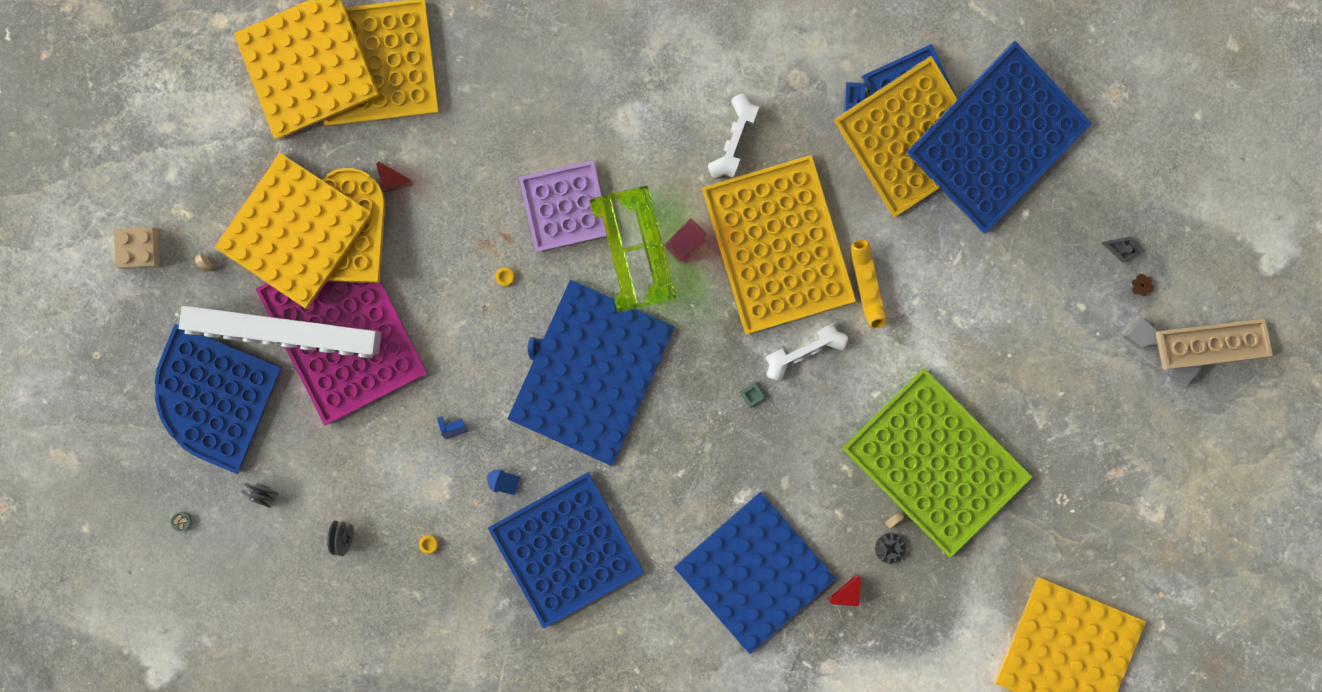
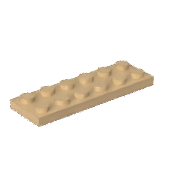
[1156,319,1273,371]

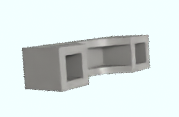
[1123,318,1201,386]

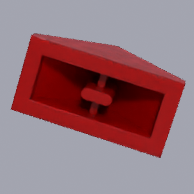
[828,574,861,606]

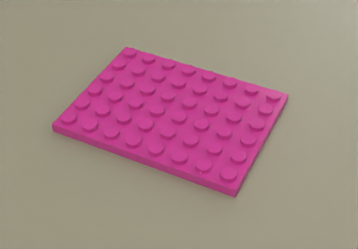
[255,280,428,425]

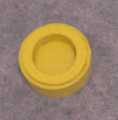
[495,267,515,287]
[419,534,439,554]

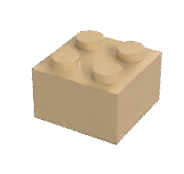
[114,227,161,269]

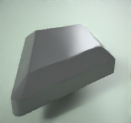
[1102,236,1140,263]

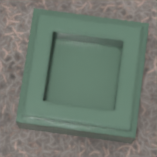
[739,382,766,408]

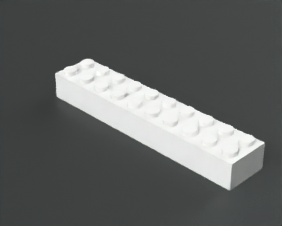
[179,306,382,358]

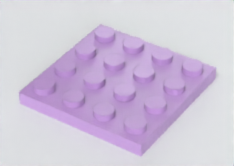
[519,160,611,252]

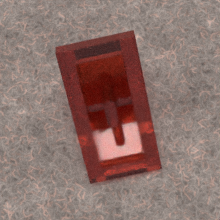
[376,161,414,192]

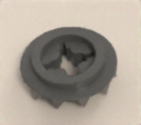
[875,533,906,564]

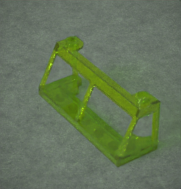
[589,185,676,313]

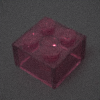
[663,218,707,264]

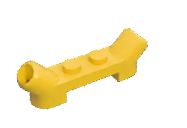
[851,240,887,329]

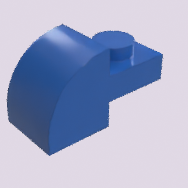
[844,82,866,112]

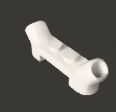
[708,93,759,179]
[765,323,848,381]

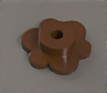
[1132,274,1154,296]

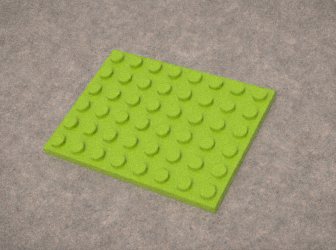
[841,368,1032,558]

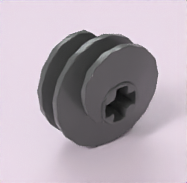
[241,482,278,508]
[327,520,354,556]

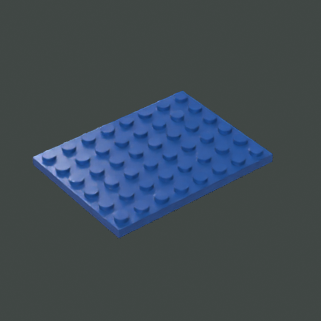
[905,41,1092,234]
[507,279,675,466]

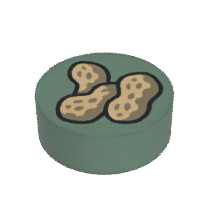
[171,512,192,532]

